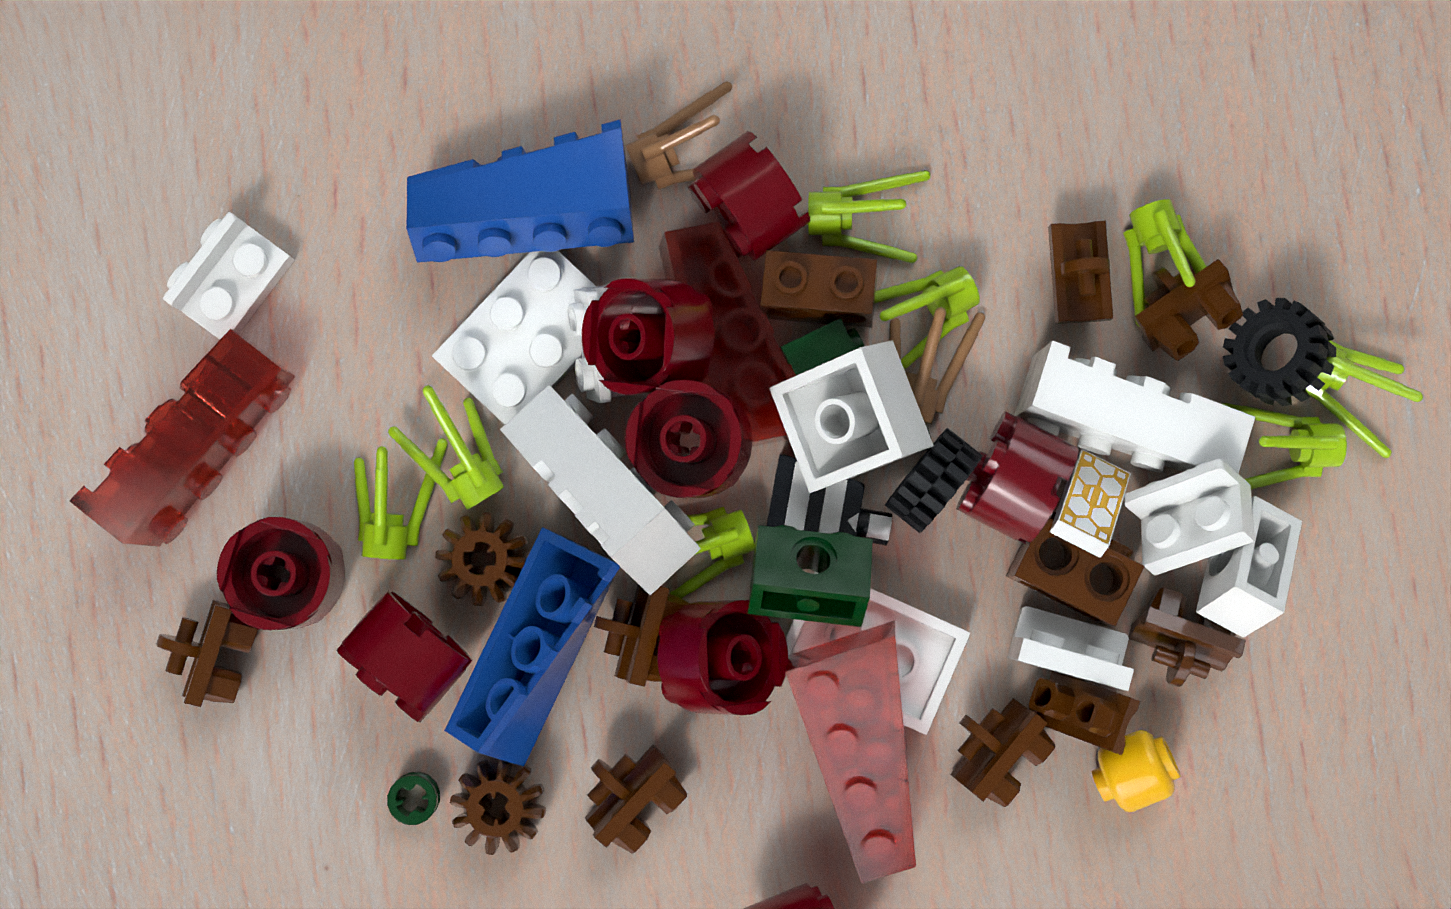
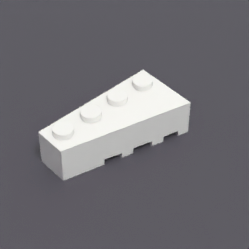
[1014,340,1255,473]
[500,385,701,595]

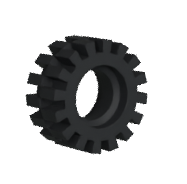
[1223,298,1336,406]
[885,428,983,533]

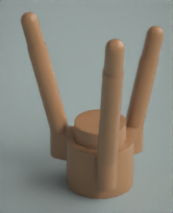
[626,81,732,190]
[889,307,985,424]

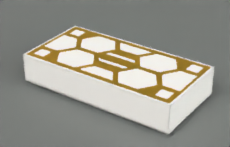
[1050,449,1131,558]

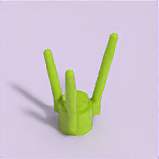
[808,170,931,263]
[1123,199,1207,327]
[875,266,980,369]
[1306,341,1423,458]
[388,385,504,510]
[1222,403,1347,489]
[354,438,448,560]
[669,506,755,598]

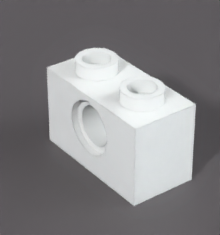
[1196,496,1302,638]

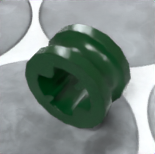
[387,772,440,825]

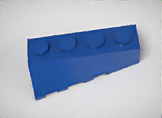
[406,119,634,263]
[444,527,620,767]

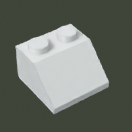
[769,340,934,493]

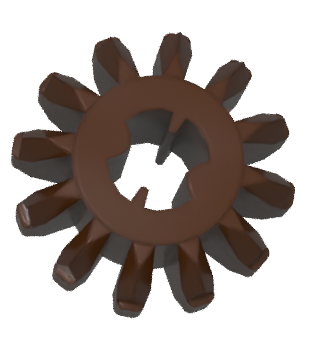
[435,512,528,606]
[450,759,546,855]

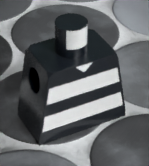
[766,455,892,546]

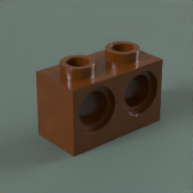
[760,250,877,328]
[1006,512,1145,627]

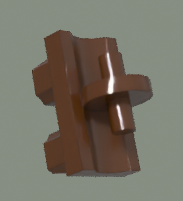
[1048,220,1113,324]
[1135,259,1243,361]
[594,584,689,687]
[1129,587,1246,687]
[156,600,258,707]
[1028,671,1141,755]
[950,698,1055,807]
[585,745,687,854]

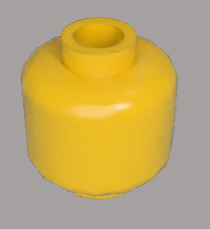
[1091,730,1181,812]

